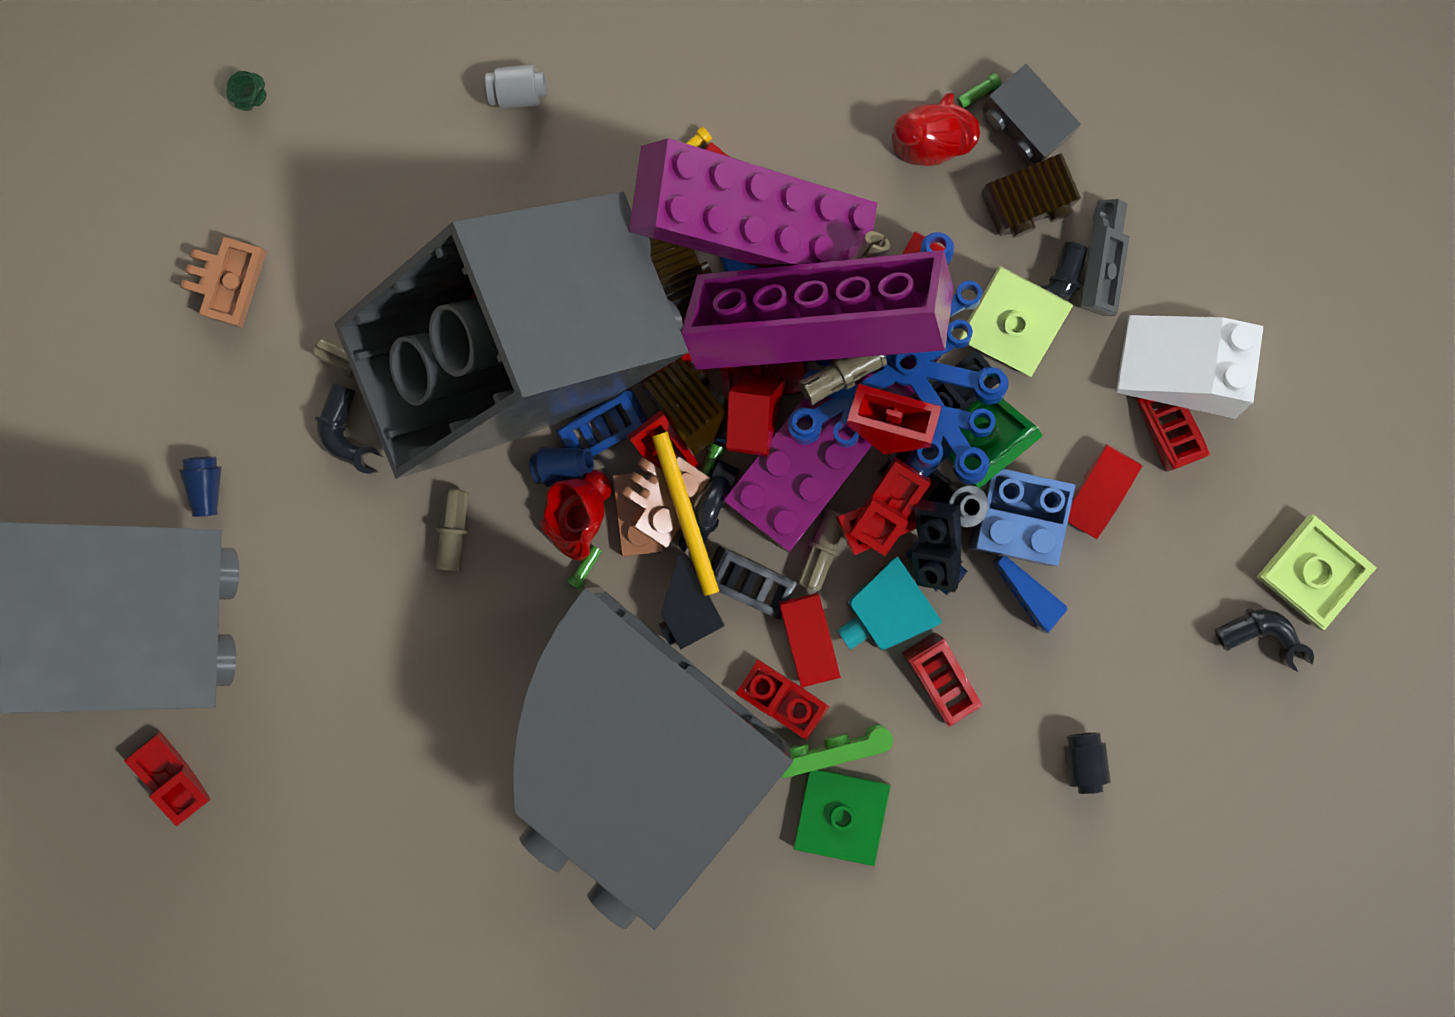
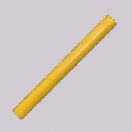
[652,432,719,596]

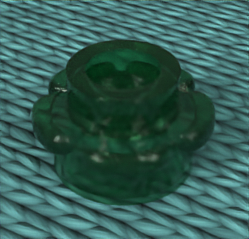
[226,71,267,111]

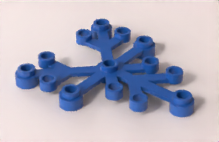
[788,232,1008,484]

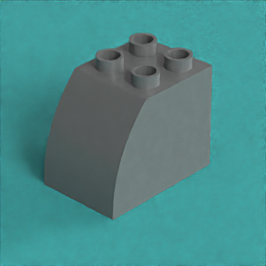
[334,192,689,479]
[0,522,239,713]
[513,586,794,930]

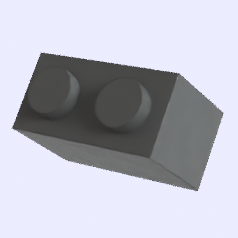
[983,64,1081,164]

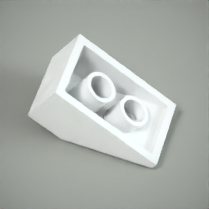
[1116,315,1263,419]

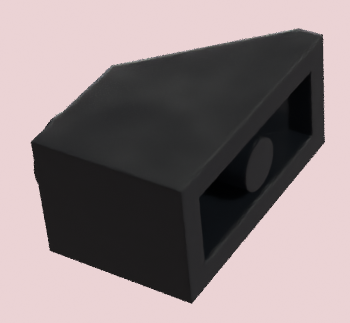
[659,553,725,650]

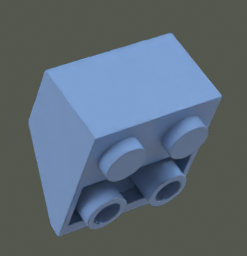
[969,469,1076,566]

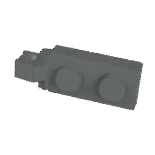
[1081,199,1129,316]

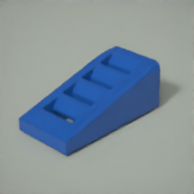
[556,390,649,457]
[992,556,1068,633]

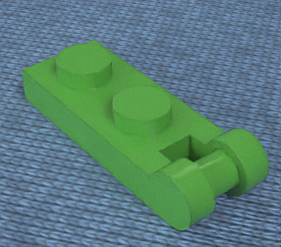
[782,724,893,779]

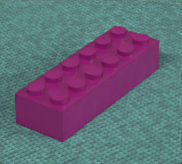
[629,138,877,268]
[681,250,954,370]
[724,356,941,552]

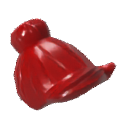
[892,93,981,166]
[539,469,612,561]

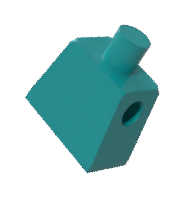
[837,557,942,651]

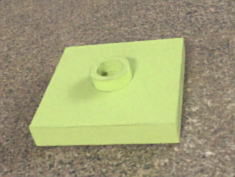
[959,266,1073,377]
[1257,515,1377,630]

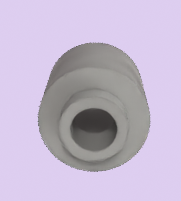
[485,64,547,109]

